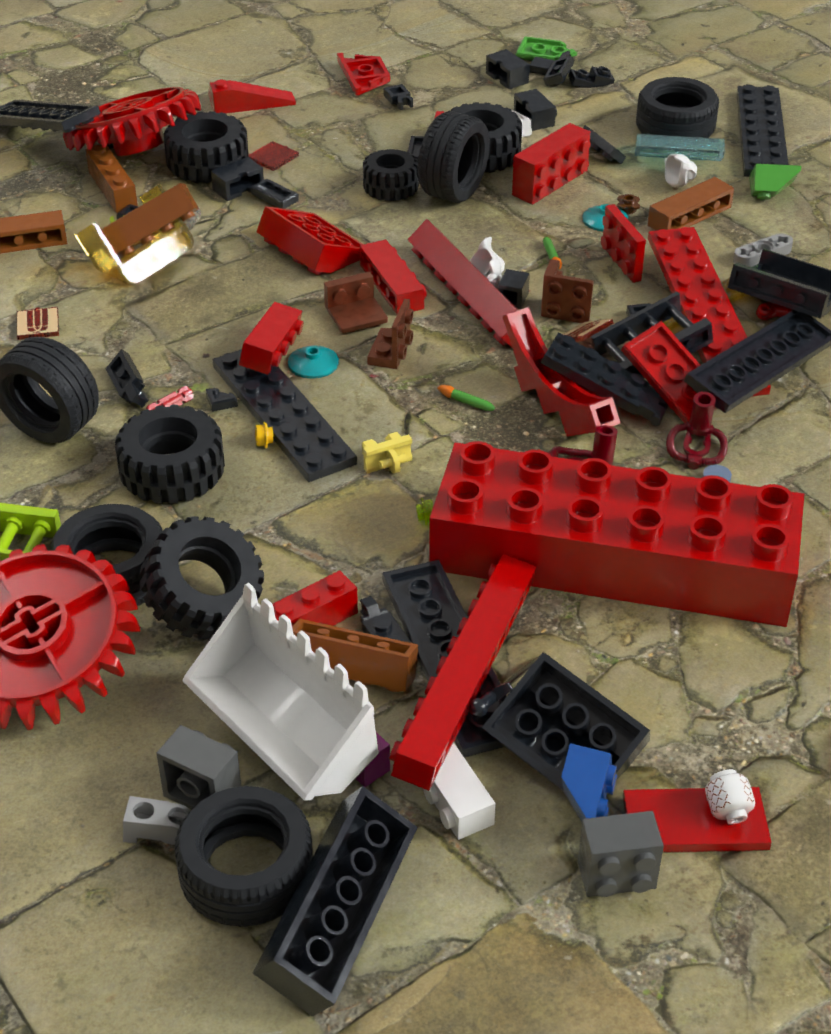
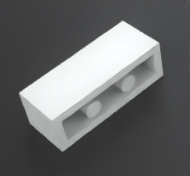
[423,742,496,840]

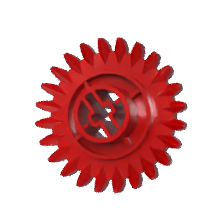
[63,87,201,156]
[0,544,140,730]

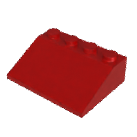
[256,206,364,275]

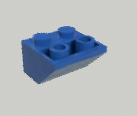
[561,743,617,822]

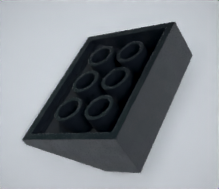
[482,652,650,792]

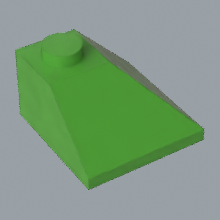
[749,164,801,200]

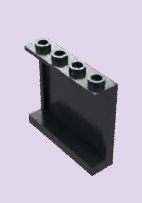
[727,249,831,319]

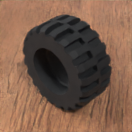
[449,102,522,173]
[163,111,249,183]
[115,405,225,504]
[140,516,264,639]

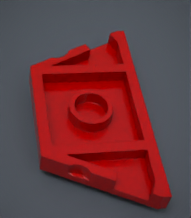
[337,53,390,96]

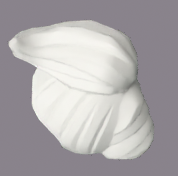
[664,154,697,188]
[470,237,505,289]

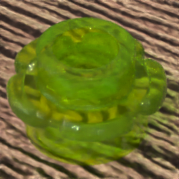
[415,498,434,526]

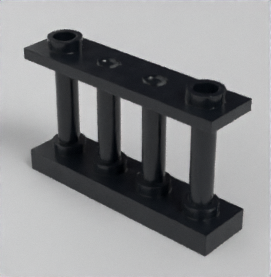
[591,291,713,379]

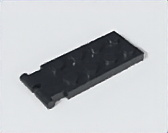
[540,332,669,426]

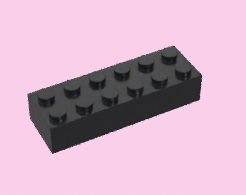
[253,786,418,1017]

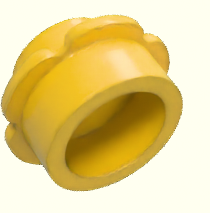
[255,422,273,449]

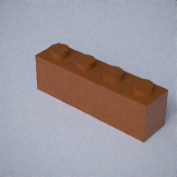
[85,144,138,214]
[647,177,734,231]
[99,183,199,257]
[0,210,68,254]
[292,619,418,692]

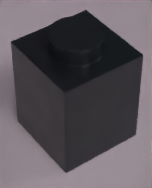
[498,269,530,309]

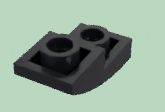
[568,66,615,87]

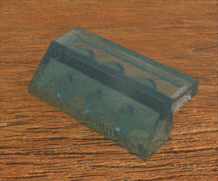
[635,134,725,161]

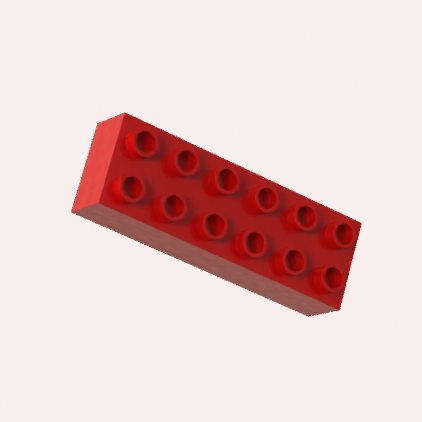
[429,441,805,627]

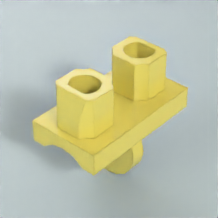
[362,432,412,474]

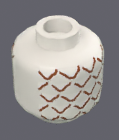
[705,769,755,824]

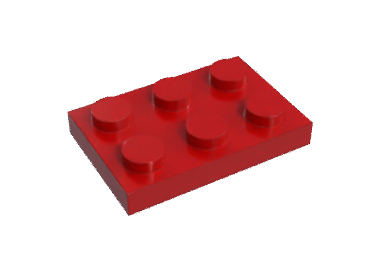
[601,204,646,283]

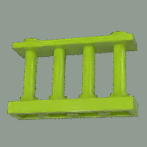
[0,503,61,561]

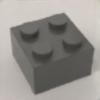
[156,725,241,810]
[578,811,664,897]

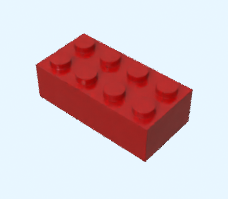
[512,123,591,205]

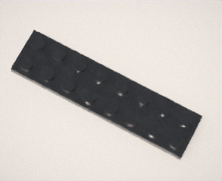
[737,84,789,177]
[0,99,101,133]
[684,310,831,413]
[212,349,357,482]
[382,560,507,758]

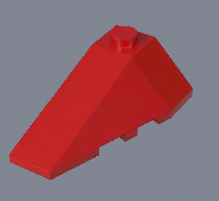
[208,79,296,114]

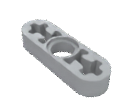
[733,234,793,267]

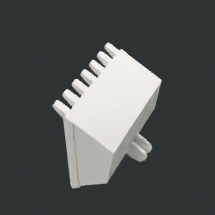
[183,583,378,801]

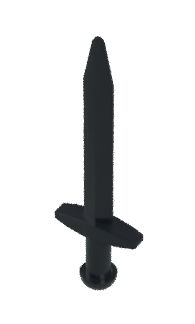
[469,656,539,717]

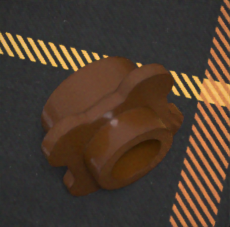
[617,194,640,214]

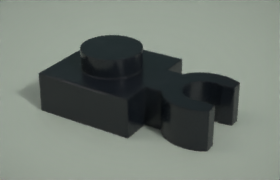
[383,84,413,110]

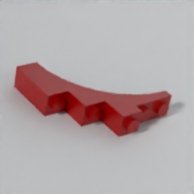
[502,307,620,437]

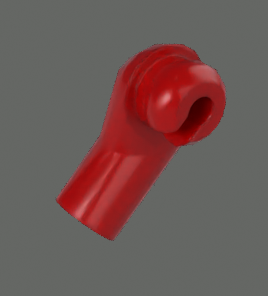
[756,302,792,320]

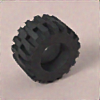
[363,149,419,201]

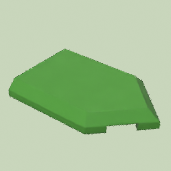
[515,36,577,61]

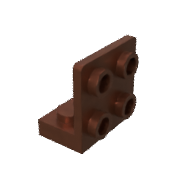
[541,259,594,324]
[324,272,388,333]
[367,299,413,369]

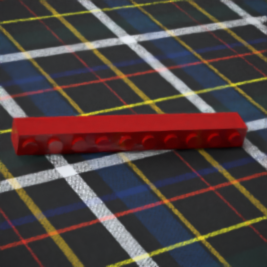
[389,554,537,791]

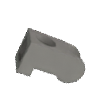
[123,796,191,845]

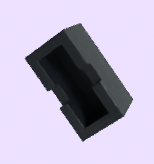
[486,49,530,89]
[514,89,557,131]
[211,157,264,201]

